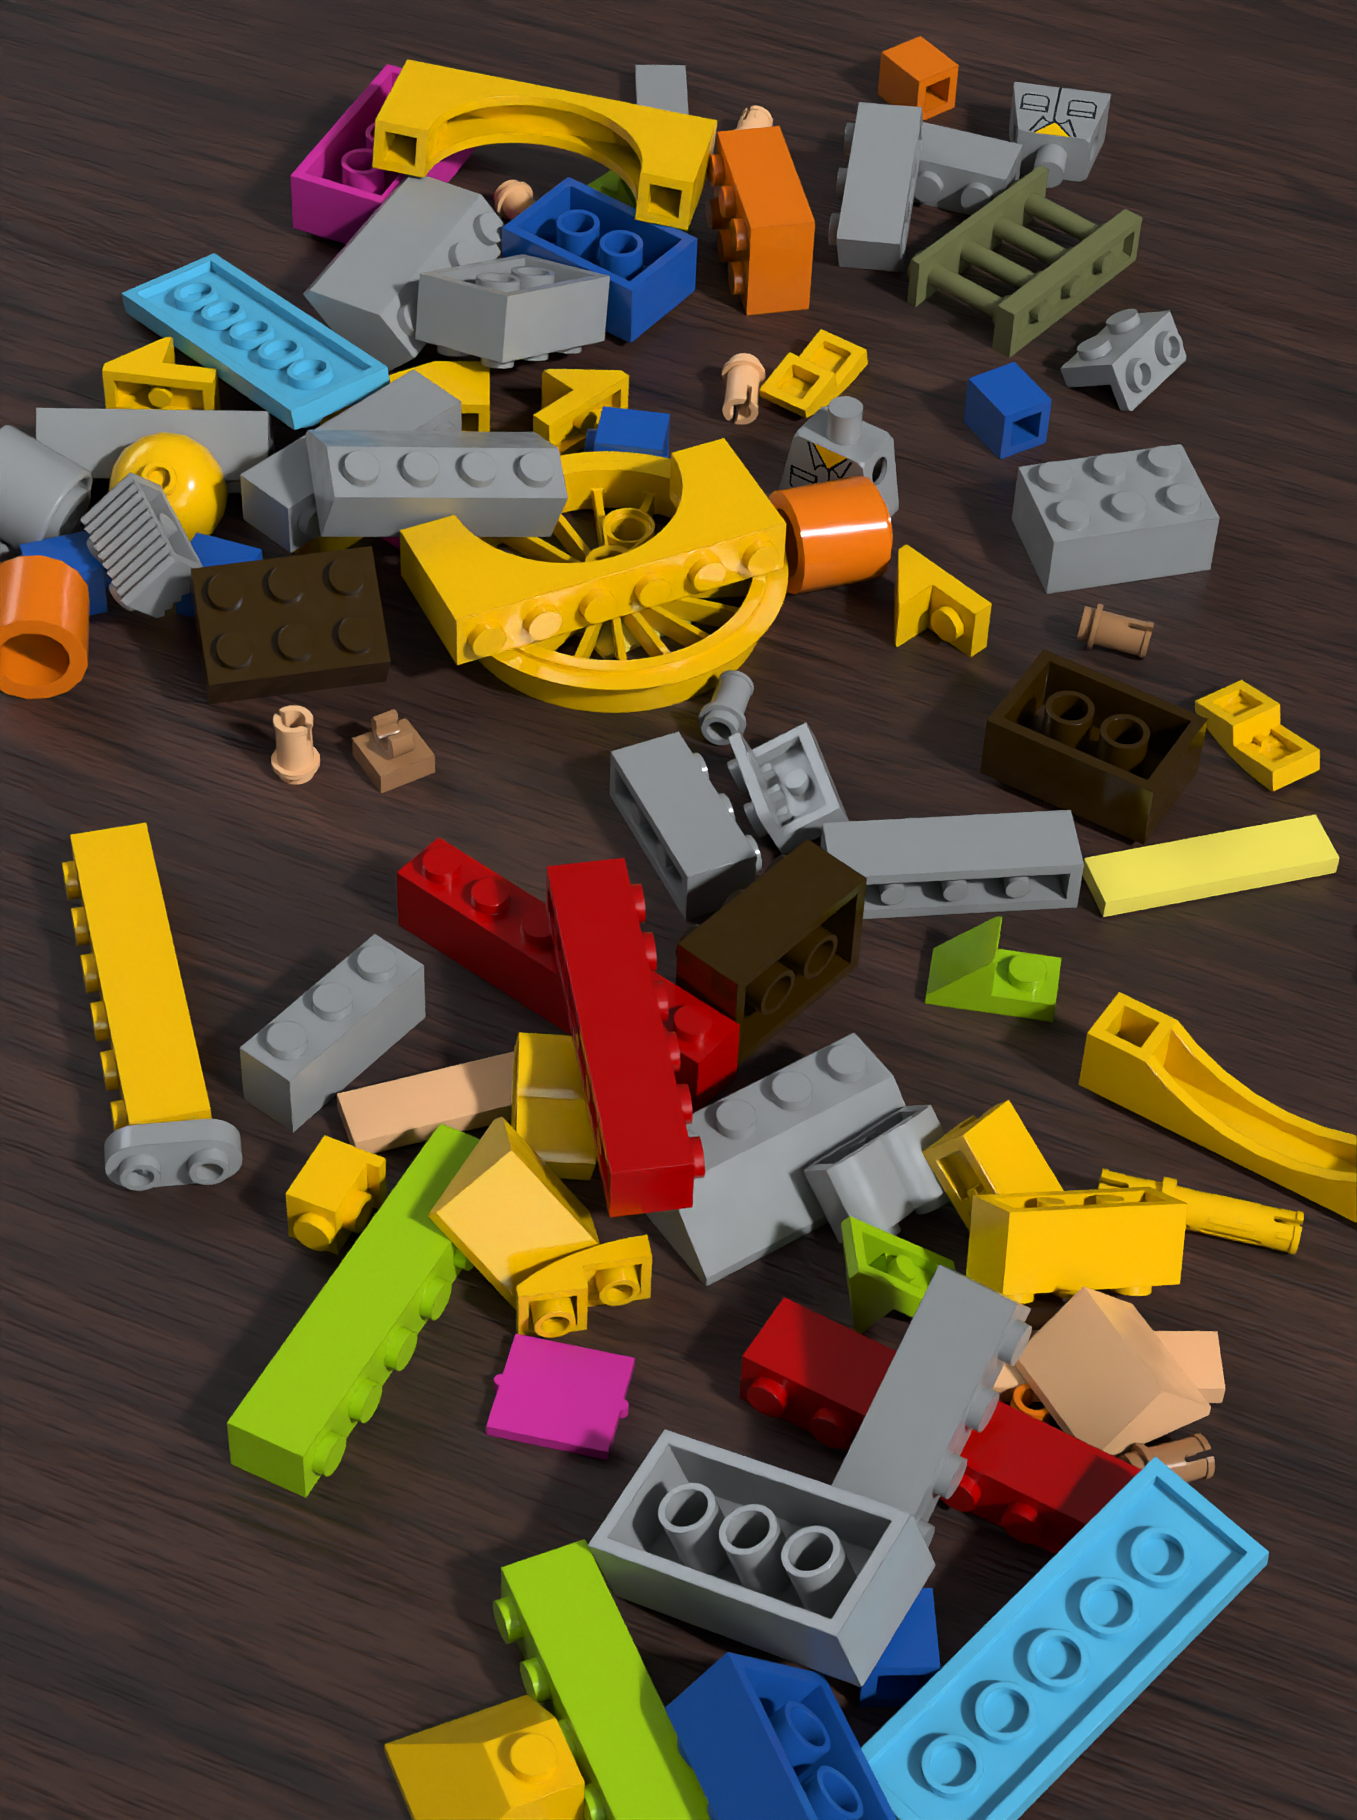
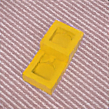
[759,329,868,418]
[1195,680,1320,792]

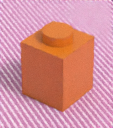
[878,36,959,121]

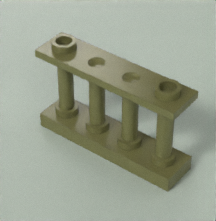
[907,165,1142,358]

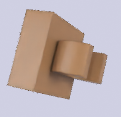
[352,709,435,794]

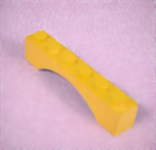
[1078,992,1357,1223]

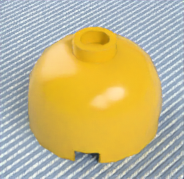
[109,431,228,542]

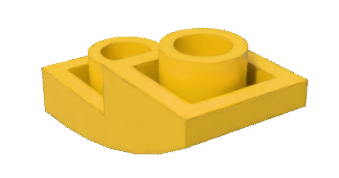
[516,1235,652,1338]

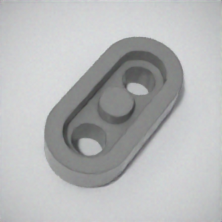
[104,1119,242,1191]

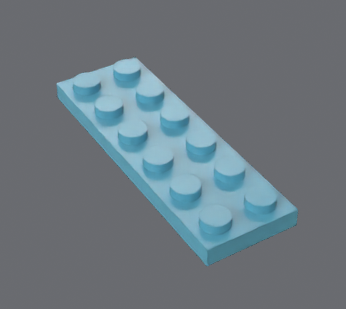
[122,253,390,430]
[861,1456,1269,1820]

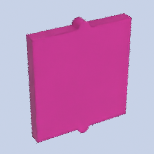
[486,1333,635,1460]

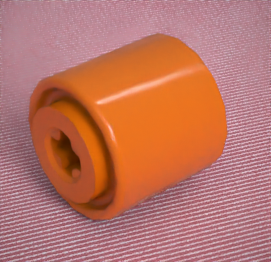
[769,475,893,594]
[0,555,90,699]

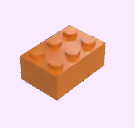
[706,126,815,316]

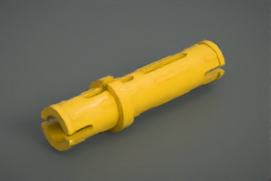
[1098,1168,1304,1255]

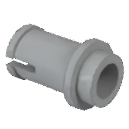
[698,670,754,745]

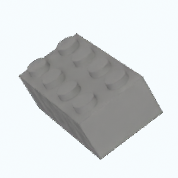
[588,1429,936,1688]

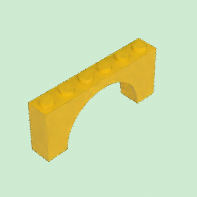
[372,59,718,230]
[400,438,787,665]

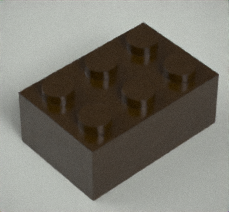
[190,546,391,705]
[980,649,1208,845]
[675,839,867,1067]

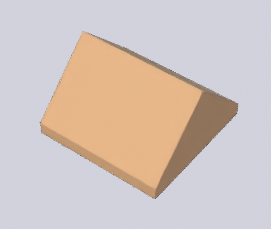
[1014,1286,1211,1457]

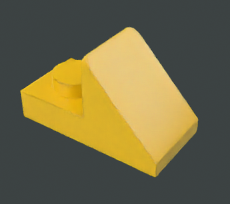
[102,337,221,410]
[533,369,629,455]
[894,544,992,658]

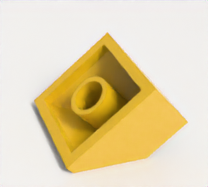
[384,1695,585,1820]

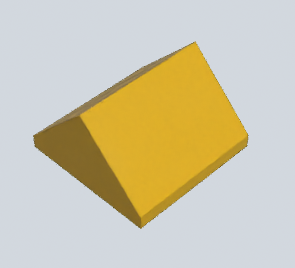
[428,1117,600,1310]

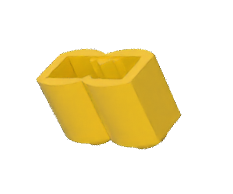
[511,1032,598,1180]

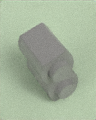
[803,1104,950,1243]

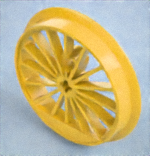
[478,451,788,713]

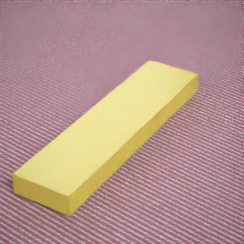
[1082,814,1339,917]

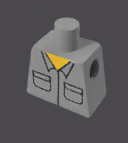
[1009,82,1111,188]
[778,396,899,518]

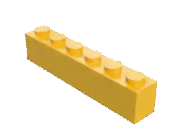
[61,823,212,1132]

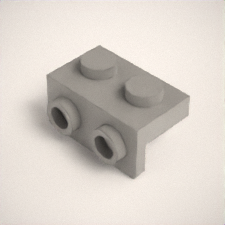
[1060,309,1186,411]
[727,723,849,855]

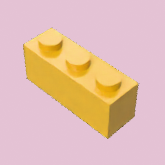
[966,1187,1188,1304]

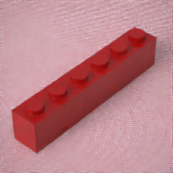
[396,837,740,1113]
[546,858,705,1217]
[739,1297,1142,1554]

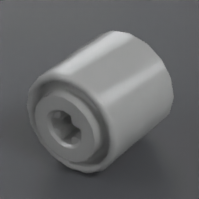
[0,425,93,552]

